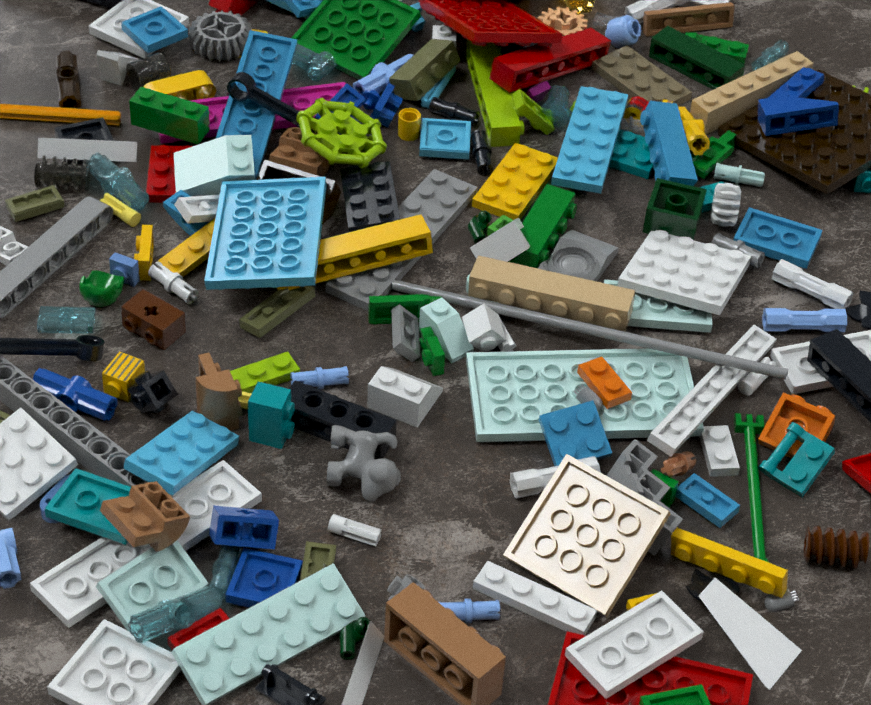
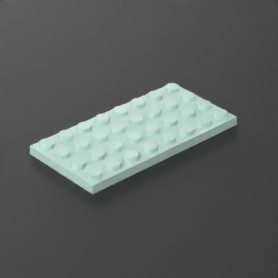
[466,348,704,442]

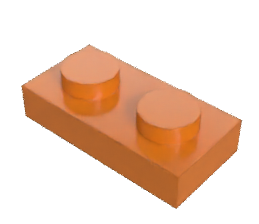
[577,356,632,409]

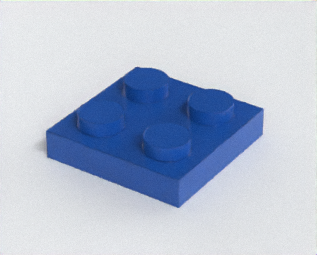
[225,548,303,607]

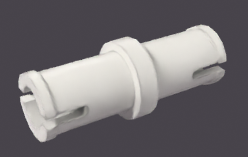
[148,261,199,304]

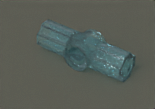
[86,152,149,212]
[128,586,222,643]

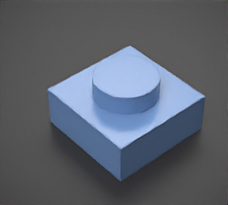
[109,252,140,287]

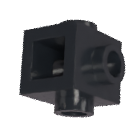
[128,370,178,414]

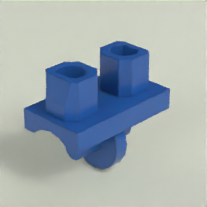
[362,83,403,128]

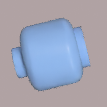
[605,15,641,48]

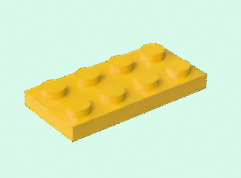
[472,143,558,220]

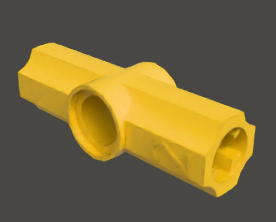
[678,106,710,155]

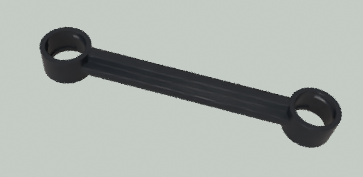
[227,72,364,154]
[0,335,105,361]

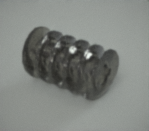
[34,155,90,192]

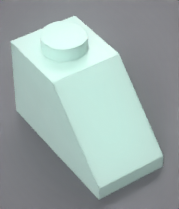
[419,298,474,363]

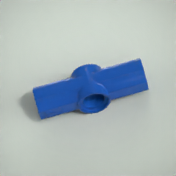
[33,368,118,421]

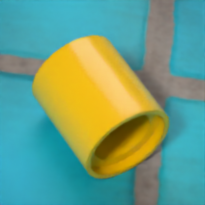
[398,108,421,141]

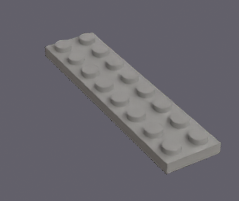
[326,169,478,311]

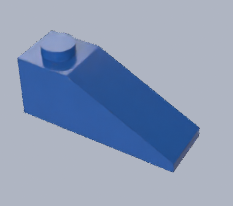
[758,96,839,136]

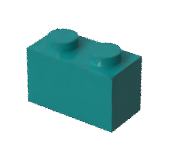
[248,381,295,449]

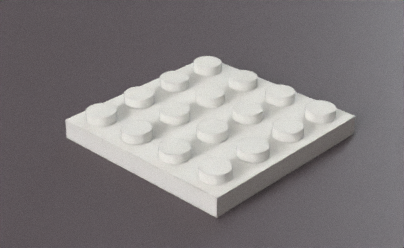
[617,230,751,315]

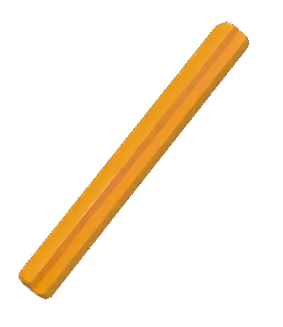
[0,104,121,126]

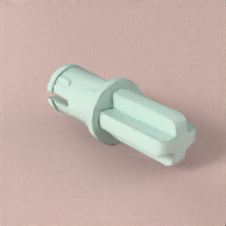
[714,163,765,187]

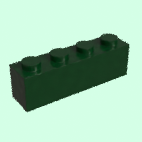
[649,26,745,90]

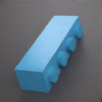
[640,101,698,186]

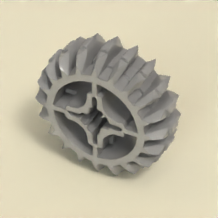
[189,10,252,62]

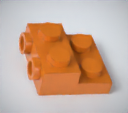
[758,392,835,458]

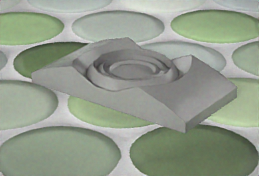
[538,230,619,282]

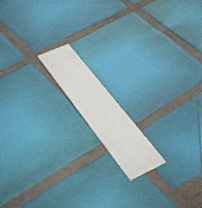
[37,138,137,162]
[342,621,384,705]

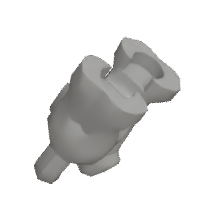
[327,425,401,501]

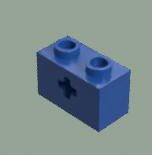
[209,505,279,549]

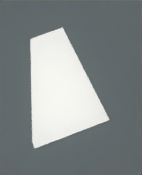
[699,578,802,690]

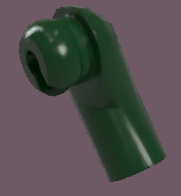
[468,210,492,244]
[340,617,370,660]

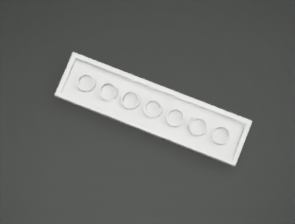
[30,460,262,628]

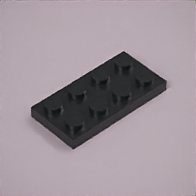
[340,161,400,232]

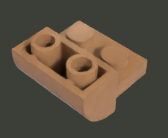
[269,127,330,176]
[195,353,242,431]
[100,481,190,552]

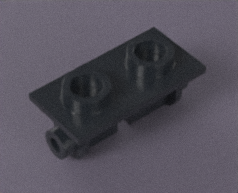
[255,664,326,705]

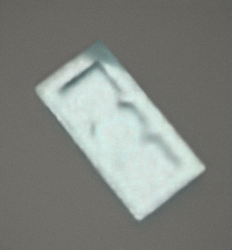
[37,306,96,334]

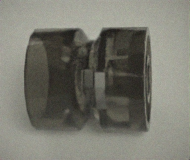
[126,52,171,92]

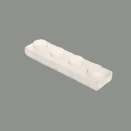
[473,561,597,635]

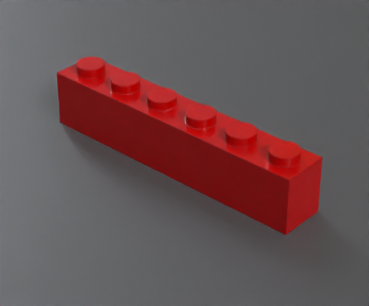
[489,28,611,93]

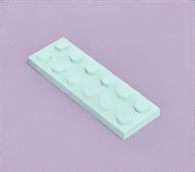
[171,563,366,705]

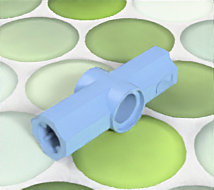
[353,53,414,95]

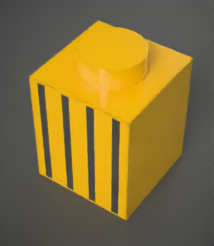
[102,351,145,402]

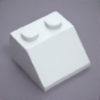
[367,366,443,428]

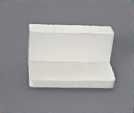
[470,218,530,262]

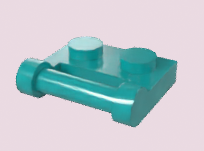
[758,422,835,498]

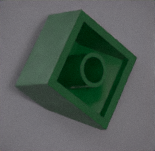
[642,178,707,240]

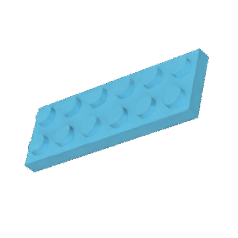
[551,86,628,194]

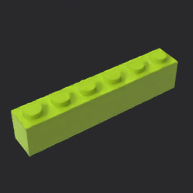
[466,39,524,147]

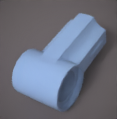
[0,528,21,589]

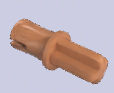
[660,451,696,477]

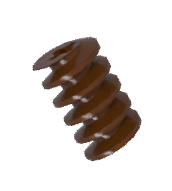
[803,525,869,569]

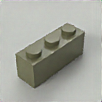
[389,39,461,101]

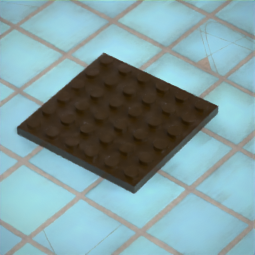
[718,69,871,194]

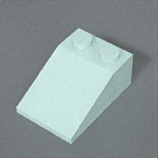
[174,135,255,196]

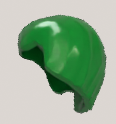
[79,270,124,307]

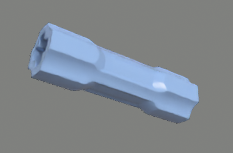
[762,308,847,332]

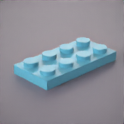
[123,411,240,495]

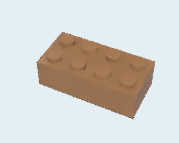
[384,582,506,705]

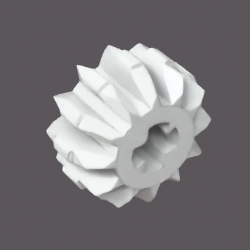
[711,183,741,227]

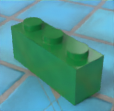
[129,87,210,145]

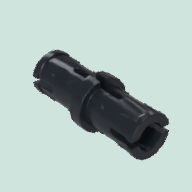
[429,97,480,126]
[471,130,493,176]

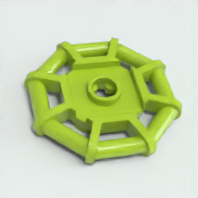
[296,98,387,168]

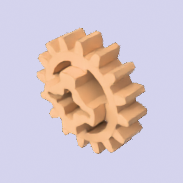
[538,7,588,36]

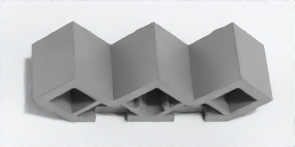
[607,439,683,556]

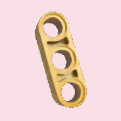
[144,70,217,101]

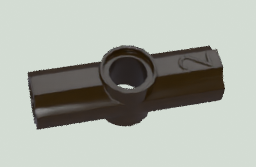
[55,50,81,108]

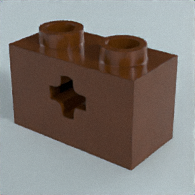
[121,289,186,350]

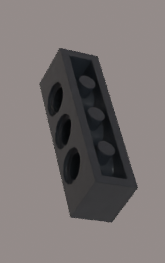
[289,380,397,459]

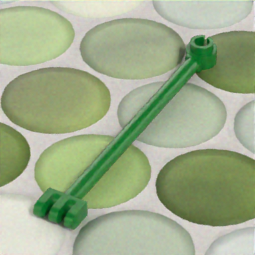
[734,413,770,563]

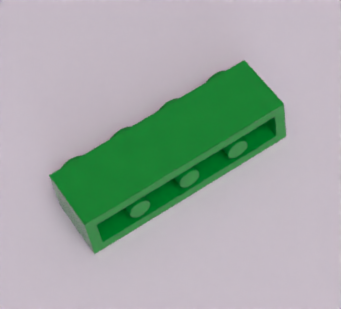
[508,184,577,268]

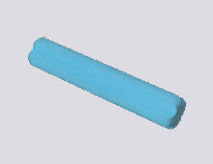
[420,65,457,109]

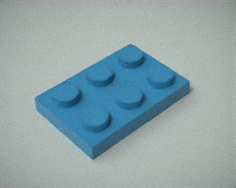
[733,207,823,269]

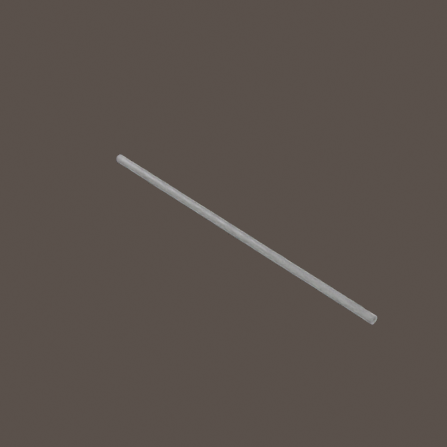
[392,280,788,380]

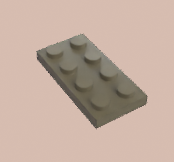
[591,45,692,106]

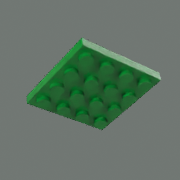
[292,0,421,80]

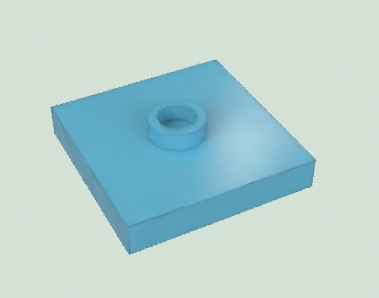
[419,118,471,159]

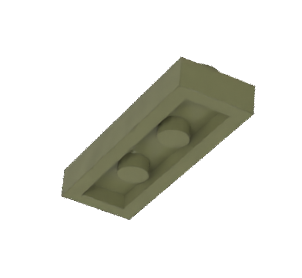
[239,286,316,338]

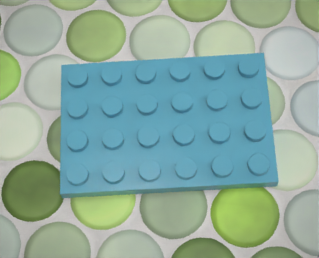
[204,177,327,290]

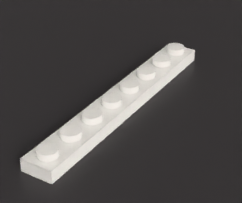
[647,325,777,457]

